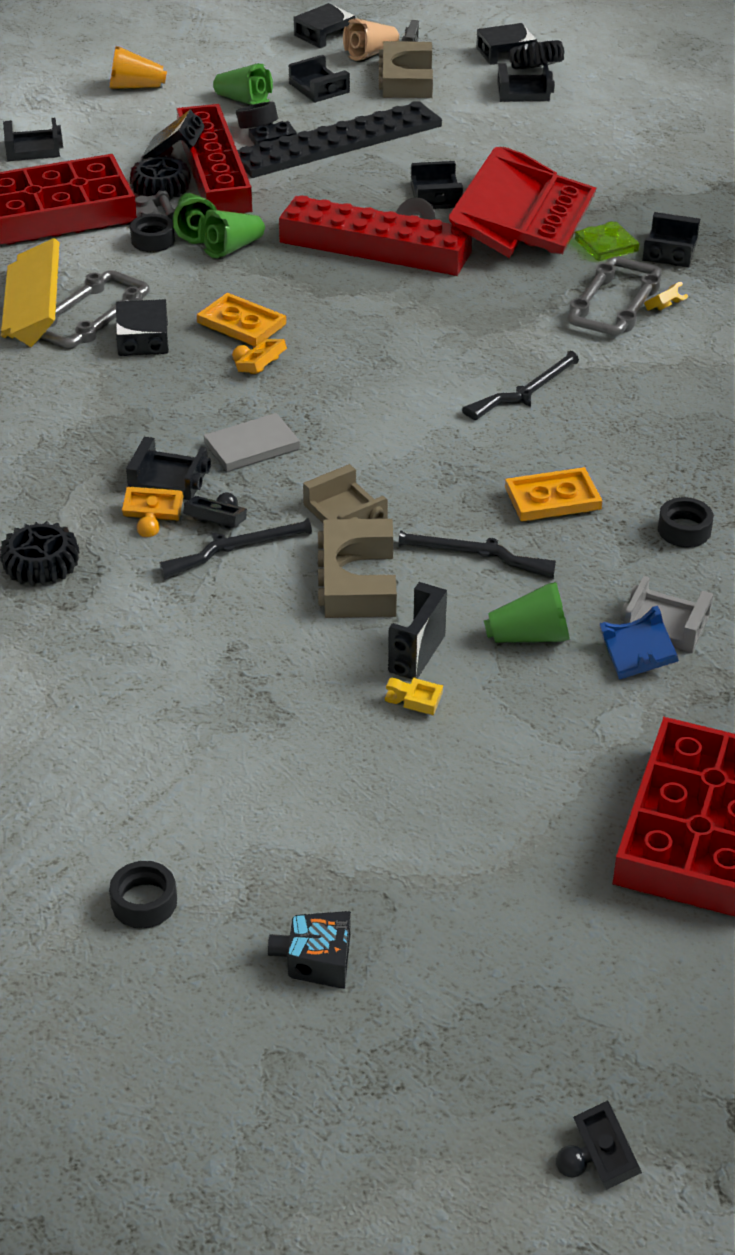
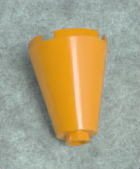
[109,46,167,89]

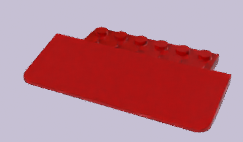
[449,147,597,258]

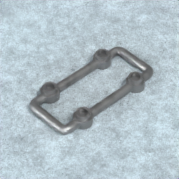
[568,257,662,335]
[40,270,150,348]

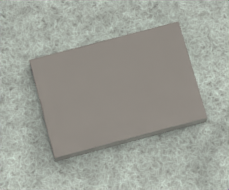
[204,413,300,471]

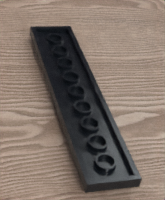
[237,101,442,178]

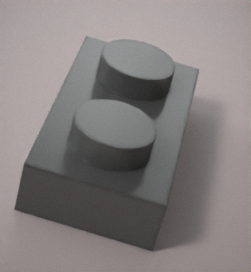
[402,20,419,42]

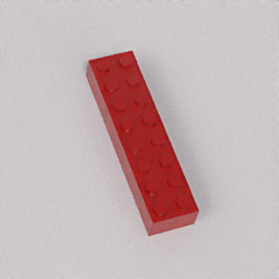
[176,104,253,214]
[279,195,472,276]

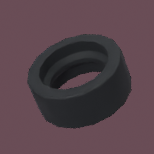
[236,101,279,129]
[130,214,175,252]
[657,497,714,548]
[109,861,177,928]

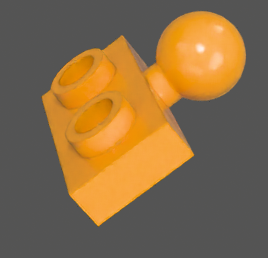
[232,339,287,374]
[122,487,183,537]

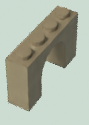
[379,41,433,98]
[318,519,397,618]

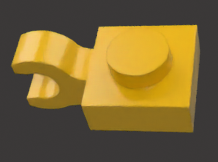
[643,282,688,311]
[385,678,443,716]

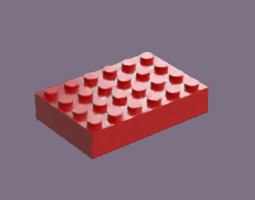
[0,153,137,245]
[612,716,735,917]

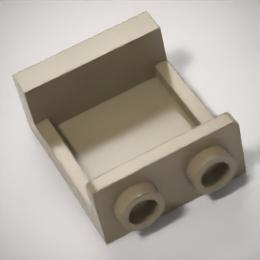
[303,464,388,523]

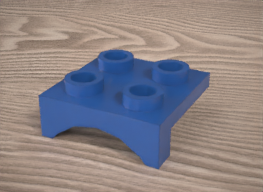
[599,605,679,680]

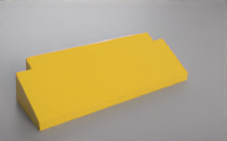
[1,238,60,348]

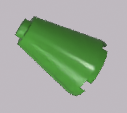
[213,63,273,105]
[173,193,217,244]
[198,210,265,258]
[484,582,570,643]

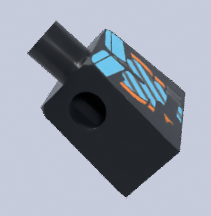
[268,911,351,989]

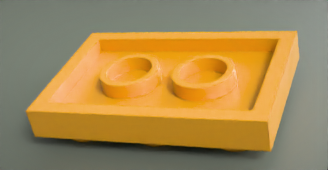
[197,292,287,347]
[505,467,603,521]

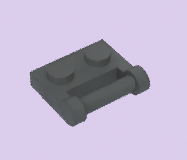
[135,191,175,221]

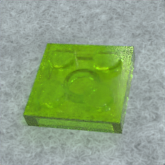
[575,221,640,262]

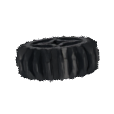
[509,40,565,70]
[130,155,191,199]
[0,521,80,586]

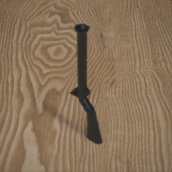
[462,351,579,420]
[159,518,312,580]
[398,530,556,579]

